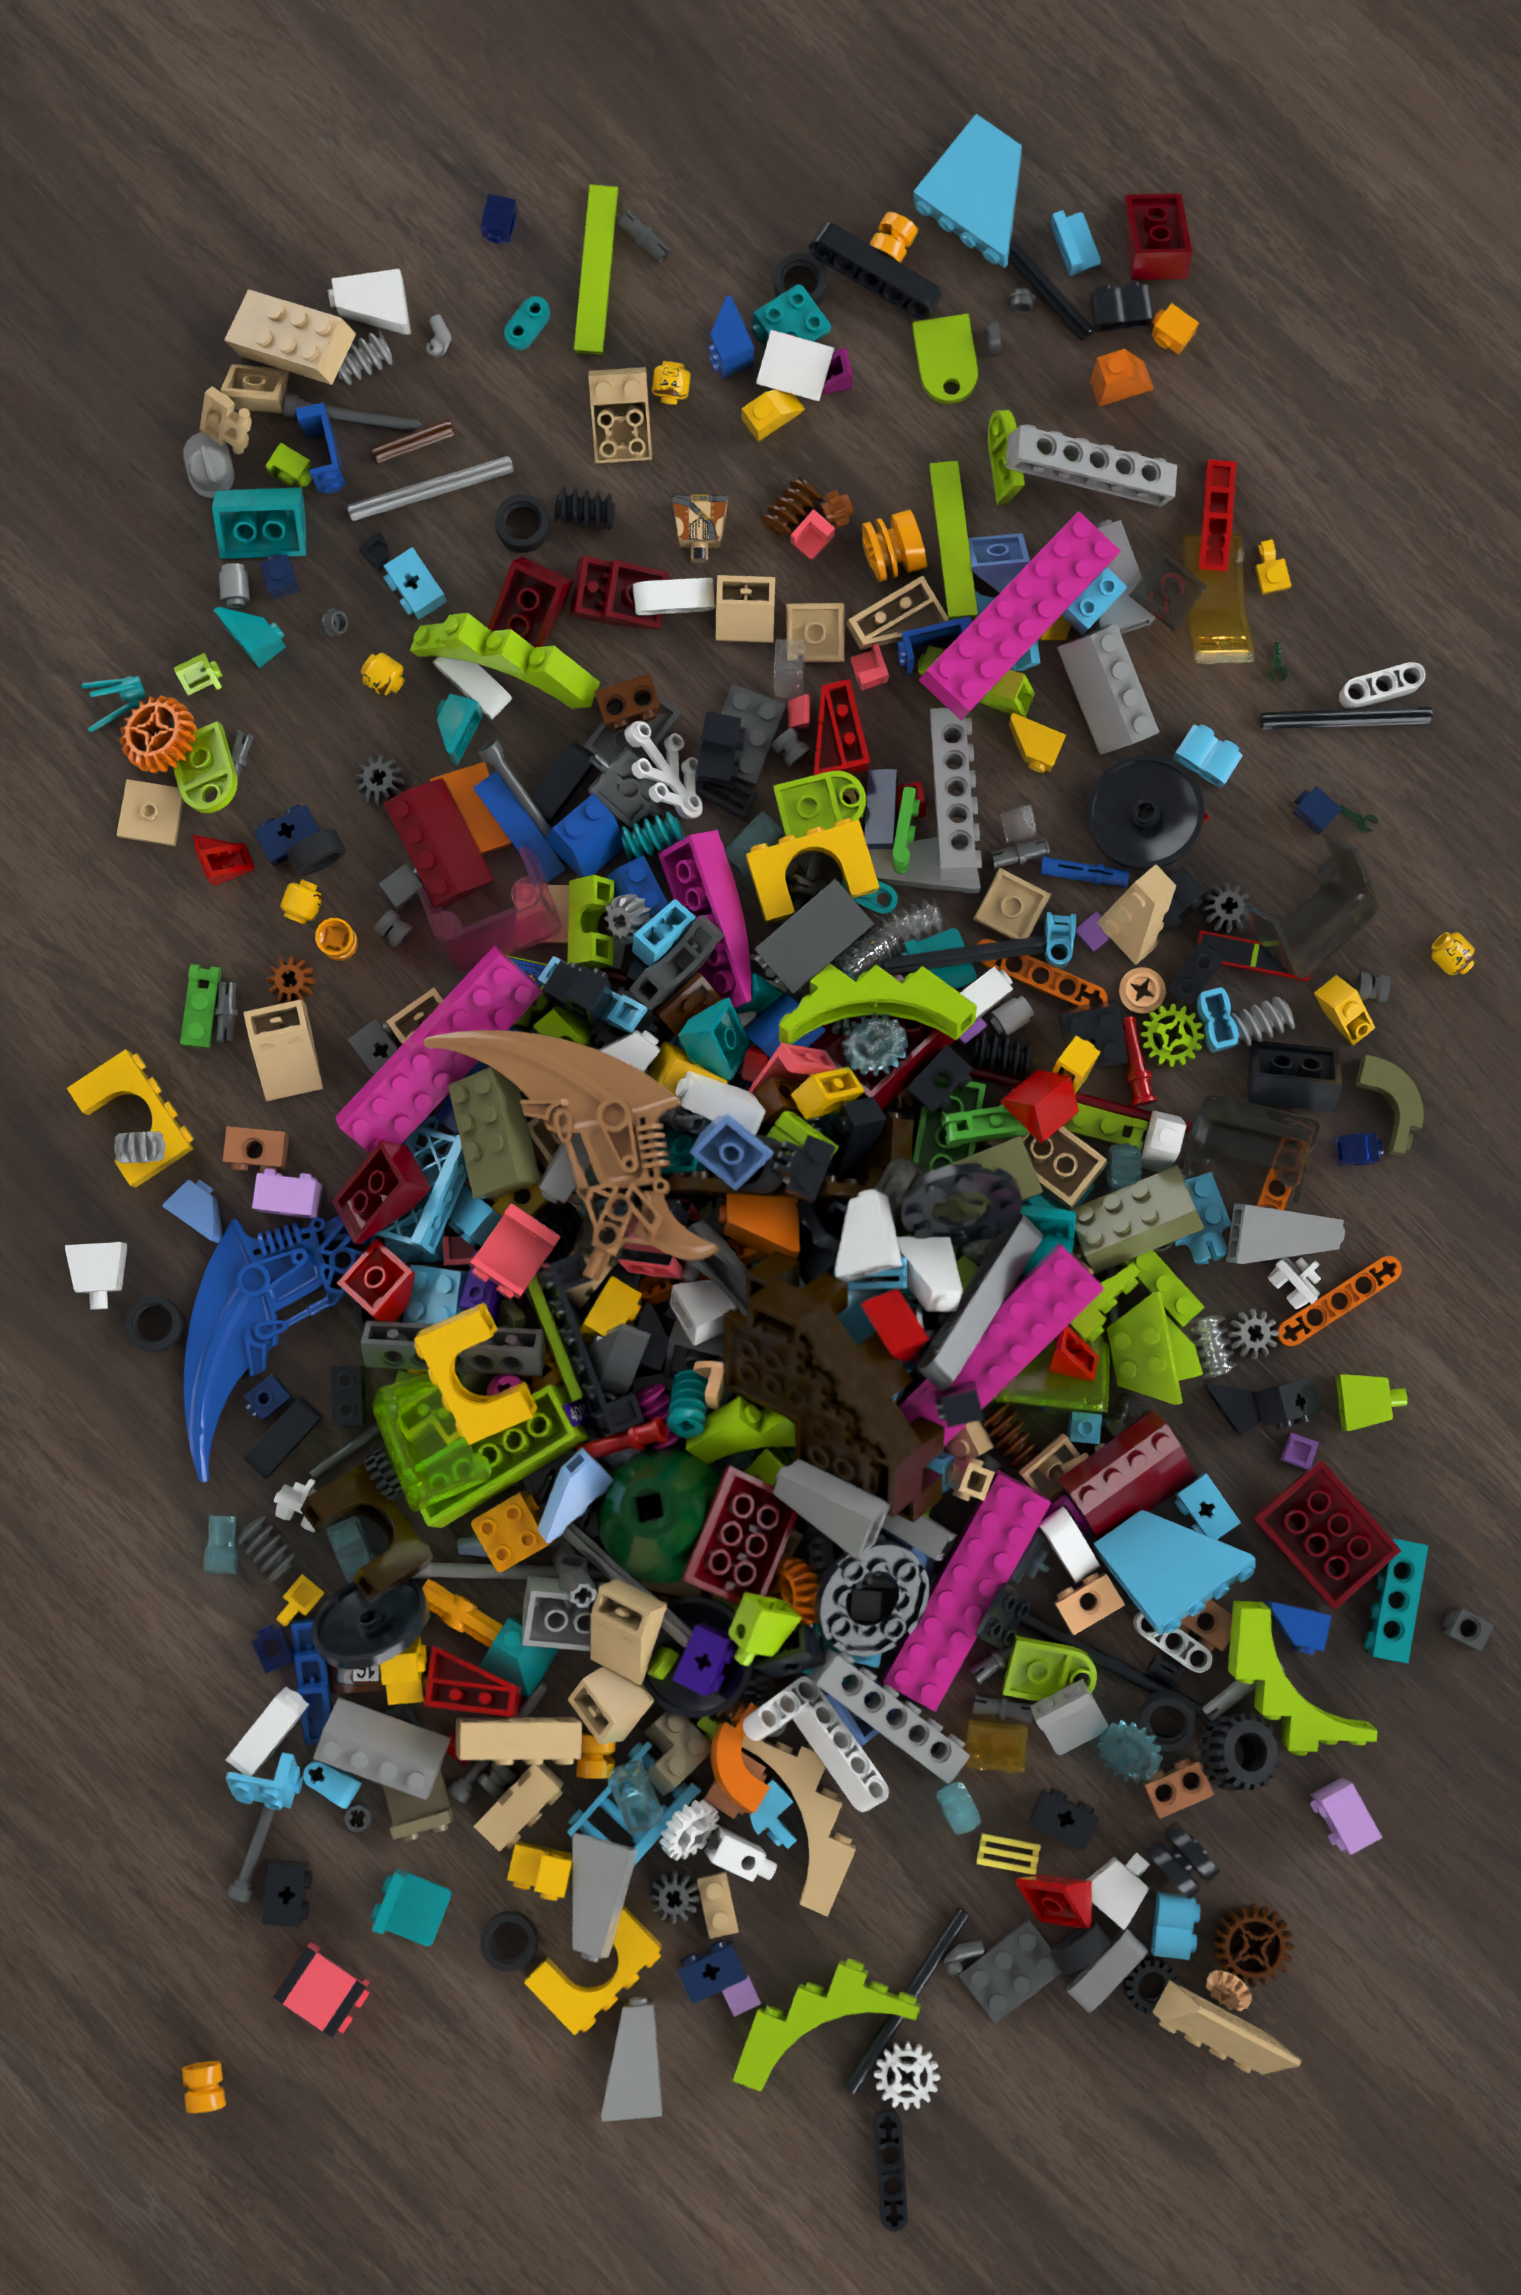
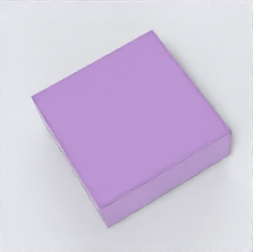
[722,1975,761,2017]

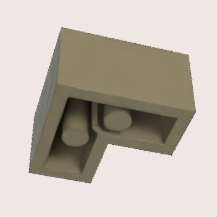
[644,1710,712,1796]

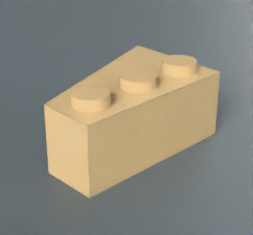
[846,576,948,650]
[1096,864,1176,965]
[474,1763,564,1852]

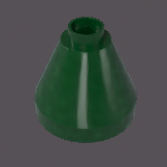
[597,1448,721,1584]

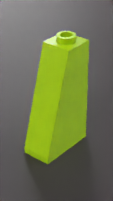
[918,645,1035,718]

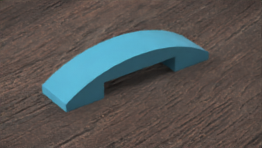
[537,956,648,1033]

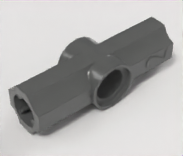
[551,1542,596,1608]

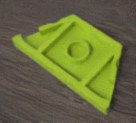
[1107,1291,1183,1405]

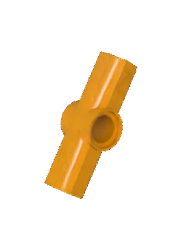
[422,1578,503,1648]

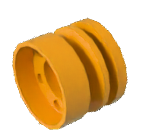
[862,509,927,582]

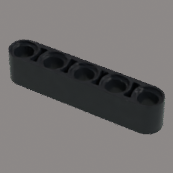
[808,222,942,320]

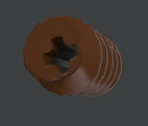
[760,477,823,541]
[982,1402,1042,1468]

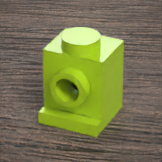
[265,442,314,488]

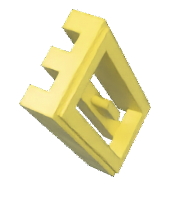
[976,1833,1041,1875]

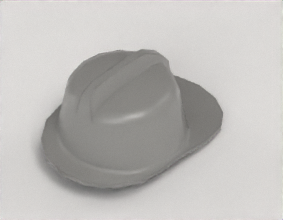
[183,432,234,498]

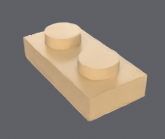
[697,1871,739,1939]

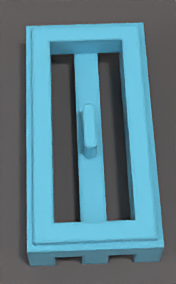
[848,1257,907,1291]

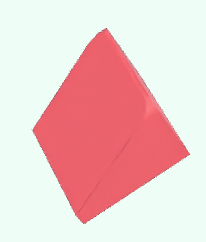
[787,694,810,729]

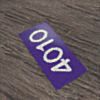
[563,1399,590,1427]

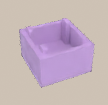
[252,1169,324,1219]
[1310,1777,1382,1855]

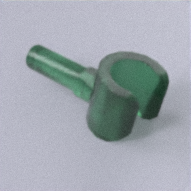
[1268,642,1288,681]
[1340,805,1378,833]

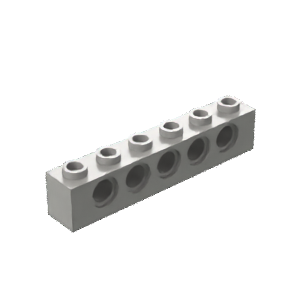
[1006,424,1177,507]
[930,708,982,881]
[807,1648,971,1785]

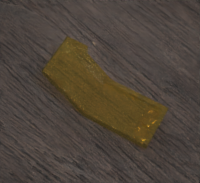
[1183,533,1255,665]

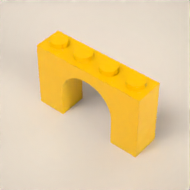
[746,818,880,925]
[67,1049,194,1188]
[414,1302,538,1445]
[524,1904,662,2035]

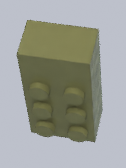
[448,1067,541,1199]
[909,1136,1043,1222]
[1068,1165,1205,1274]

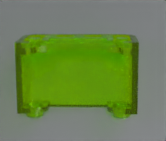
[990,1336,1110,1415]
[373,1373,491,1512]

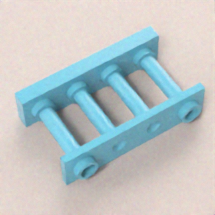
[567,1739,701,1866]

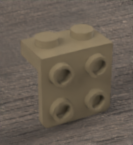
[382,1769,454,1842]

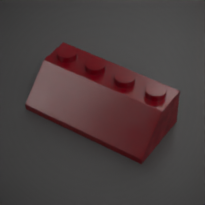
[383,778,495,908]

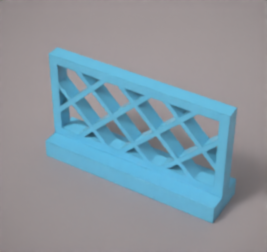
[374,1127,468,1255]

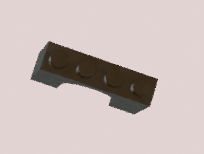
[300,1464,434,1604]

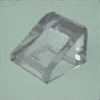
[1001,804,1037,842]

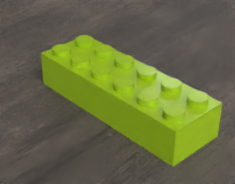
[402,1384,589,1528]

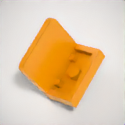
[471,1490,556,1572]

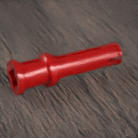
[1122,1017,1158,1107]
[577,1416,668,1459]

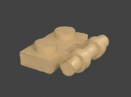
[199,386,252,454]

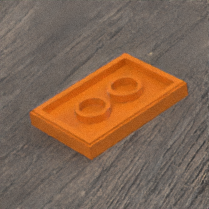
[430,762,512,854]

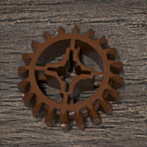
[1212,1903,1294,1987]

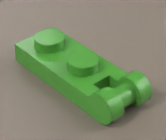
[892,787,920,874]
[180,964,221,1049]
[940,1106,1028,1148]

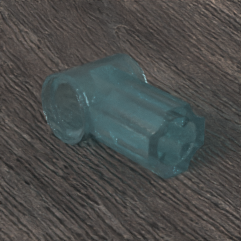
[204,1516,238,1575]

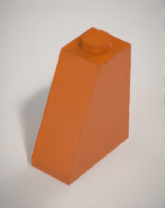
[1090,349,1153,407]
[718,1194,800,1260]

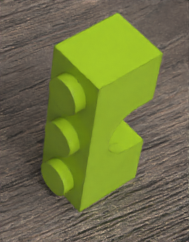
[567,875,614,970]
[1120,1250,1205,1328]

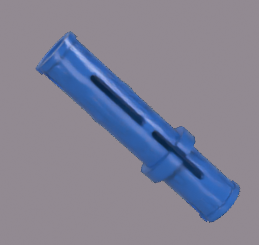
[1040,856,1130,889]

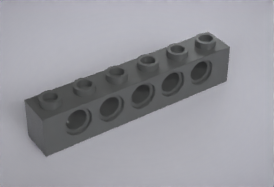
[361,1321,546,1376]

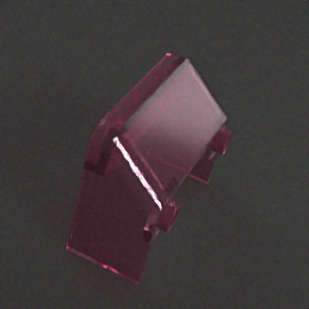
[417,846,561,972]

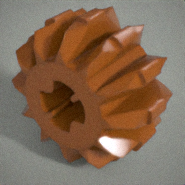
[266,956,317,1003]

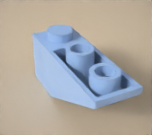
[537,1447,614,1544]

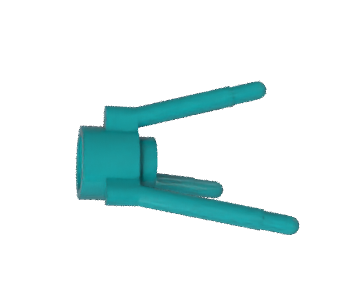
[81,676,146,732]

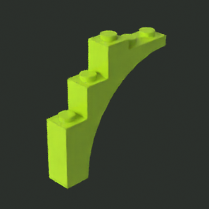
[410,613,600,709]
[779,963,977,1044]
[956,1255,1141,1342]
[686,1396,795,1464]
[1228,1601,1378,1756]
[733,1958,921,2092]

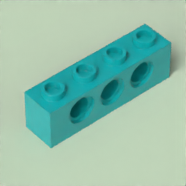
[1364,1538,1428,1663]

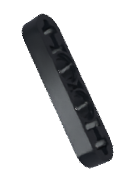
[874,2108,908,2232]

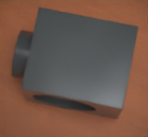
[378,863,426,912]
[1443,1607,1494,1652]

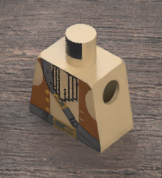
[672,495,728,563]

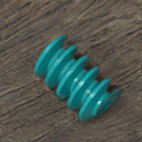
[621,811,685,862]
[667,1370,709,1438]

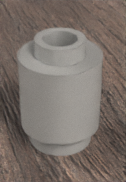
[219,563,250,608]
[989,996,1034,1037]

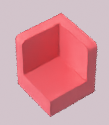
[790,509,835,560]
[850,643,889,691]
[443,1236,476,1267]

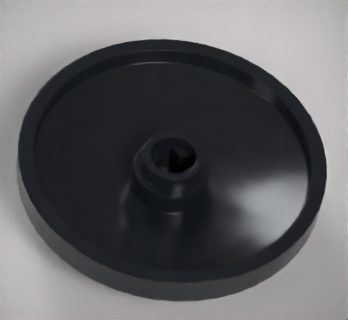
[1087,755,1204,870]
[311,1578,429,1669]
[643,1595,754,1718]

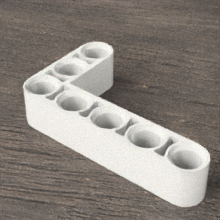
[743,1676,889,1812]

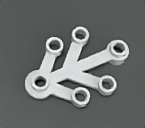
[624,721,703,819]

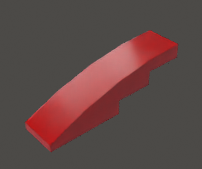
[1198,459,1237,572]

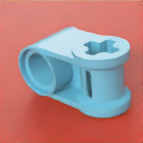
[1044,912,1076,969]
[303,1760,363,1809]

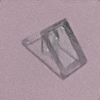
[774,639,805,698]

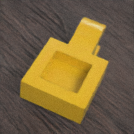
[1255,539,1291,595]
[276,1574,325,1627]

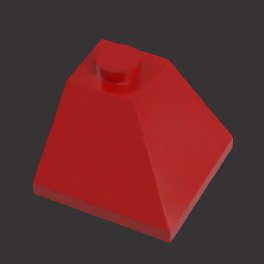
[337,1239,415,1322]

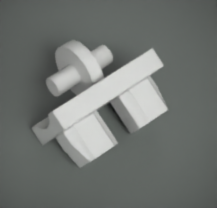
[1268,1257,1321,1309]
[274,1479,316,1532]

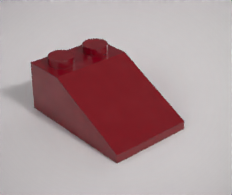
[1124,193,1193,280]
[487,557,574,648]
[332,1140,431,1245]

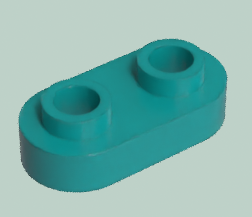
[504,296,550,350]
[841,879,898,914]

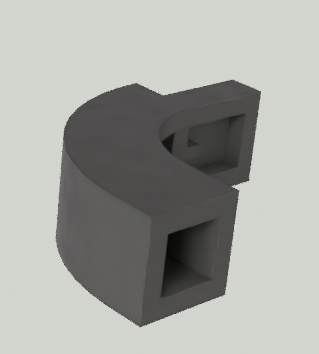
[629,915,725,1010]

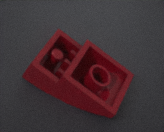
[569,555,669,630]

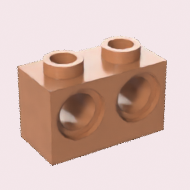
[1141,1757,1214,1819]

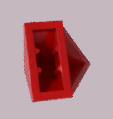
[193,834,255,886]
[1048,1326,1099,1381]

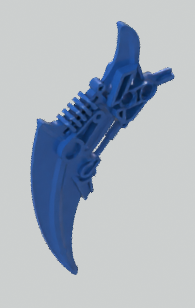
[184,1215,377,1482]

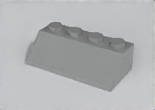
[1056,624,1160,755]
[522,1575,608,1651]
[313,1697,451,1800]

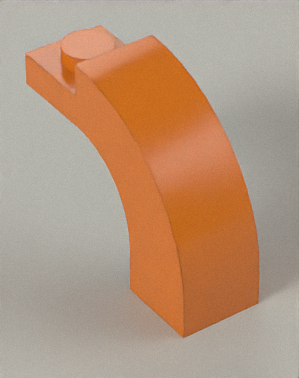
[711,1702,770,1814]

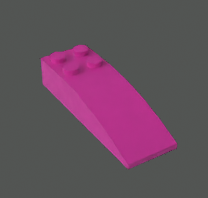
[658,830,751,1009]

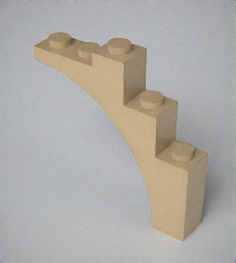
[741,1735,856,1917]

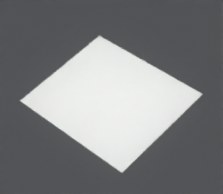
[756,330,834,401]

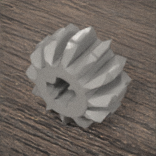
[604,894,652,945]
[114,1131,166,1163]
[1228,1309,1279,1359]

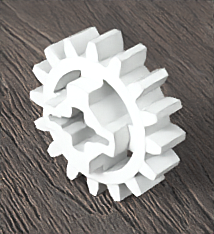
[660,1799,720,1860]
[874,2041,940,2110]

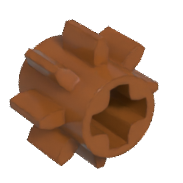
[819,490,854,529]

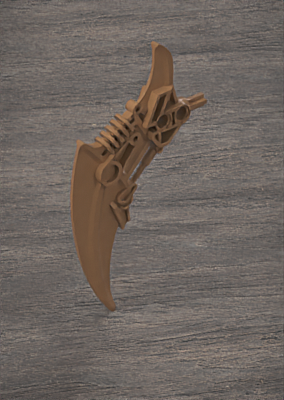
[423,1030,719,1282]

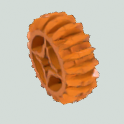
[119,695,198,774]
[765,1556,820,1629]

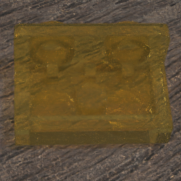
[965,1720,1028,1773]

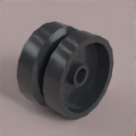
[1144,1821,1220,1900]

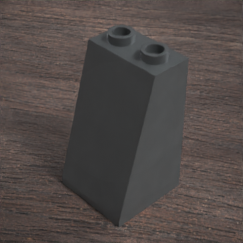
[754,879,874,994]

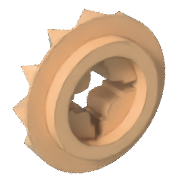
[1118,967,1166,1014]
[1206,1970,1252,2012]

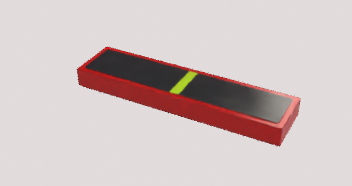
[1196,930,1315,982]

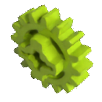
[1139,1004,1204,1068]

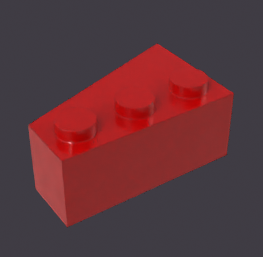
[814,679,870,775]
[424,1646,522,1717]

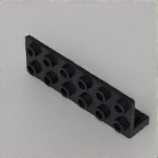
[536,1252,645,1435]

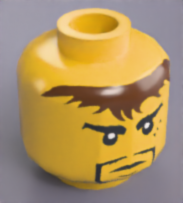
[652,361,691,405]
[360,653,405,696]
[280,879,323,924]
[1431,932,1475,975]

